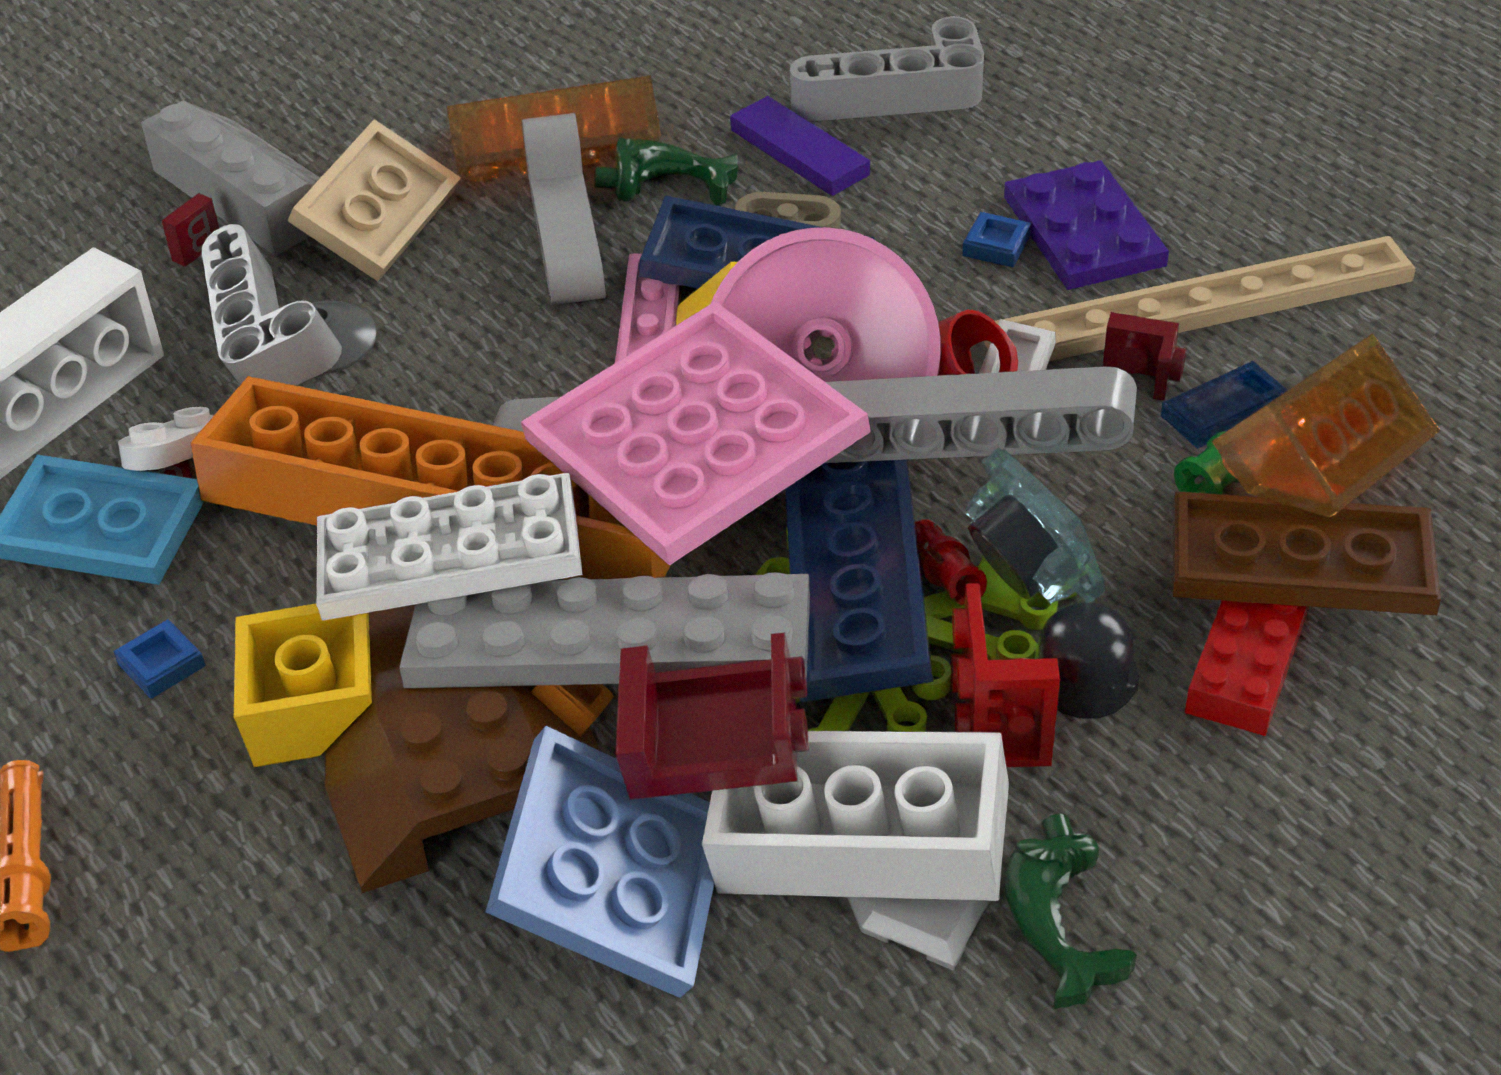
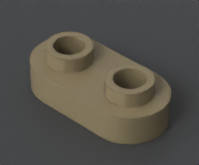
[735,192,841,229]

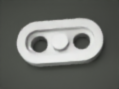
[118,407,214,471]

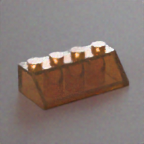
[446,75,661,182]
[1212,333,1440,517]

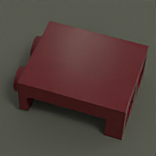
[616,632,809,800]

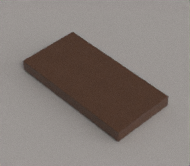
[1173,492,1441,616]

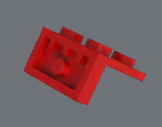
[950,583,1060,767]

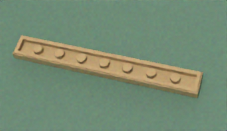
[983,236,1416,361]

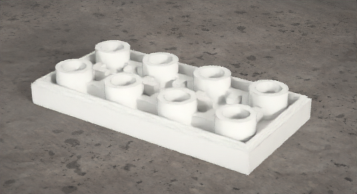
[316,473,583,621]

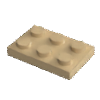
[288,119,461,281]

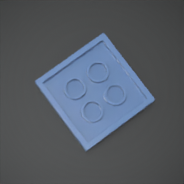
[486,726,714,998]

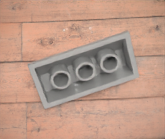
[141,100,320,256]

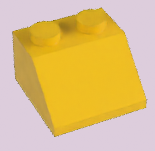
[234,603,372,767]

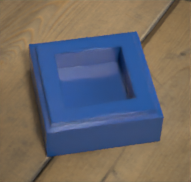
[962,212,1031,268]
[113,619,206,699]

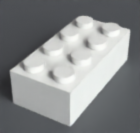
[0,247,164,479]
[702,731,1009,901]

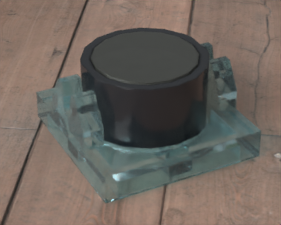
[965,447,1106,603]

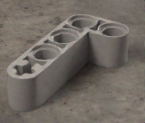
[790,16,984,121]
[522,113,606,305]
[202,224,342,386]

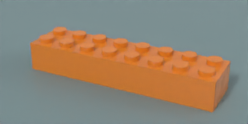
[191,376,672,580]

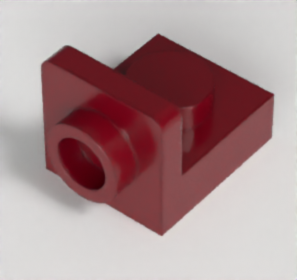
[1103,312,1187,401]

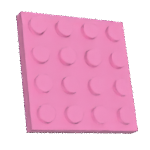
[521,301,870,565]

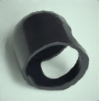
[1038,602,1139,719]

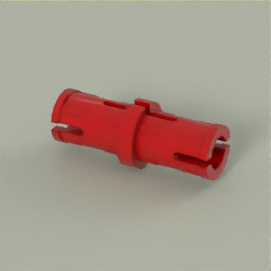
[915,519,987,605]

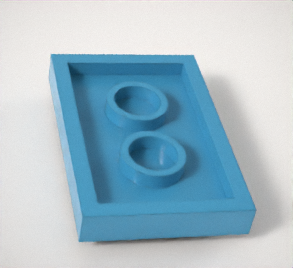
[0,455,204,585]

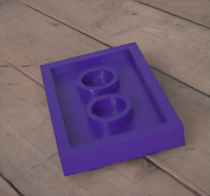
[1004,160,1169,290]

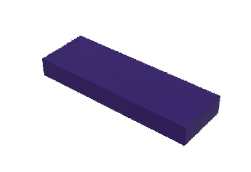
[730,96,870,196]

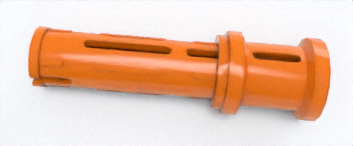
[0,760,51,952]

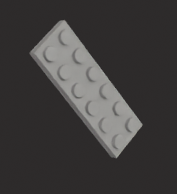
[400,573,810,688]

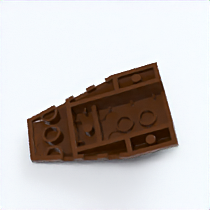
[325,604,600,893]

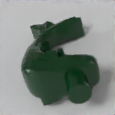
[594,137,739,206]
[1004,814,1137,1010]

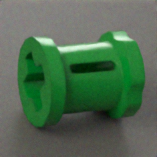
[1174,431,1254,494]

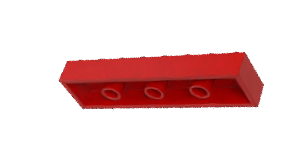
[1185,473,1345,736]

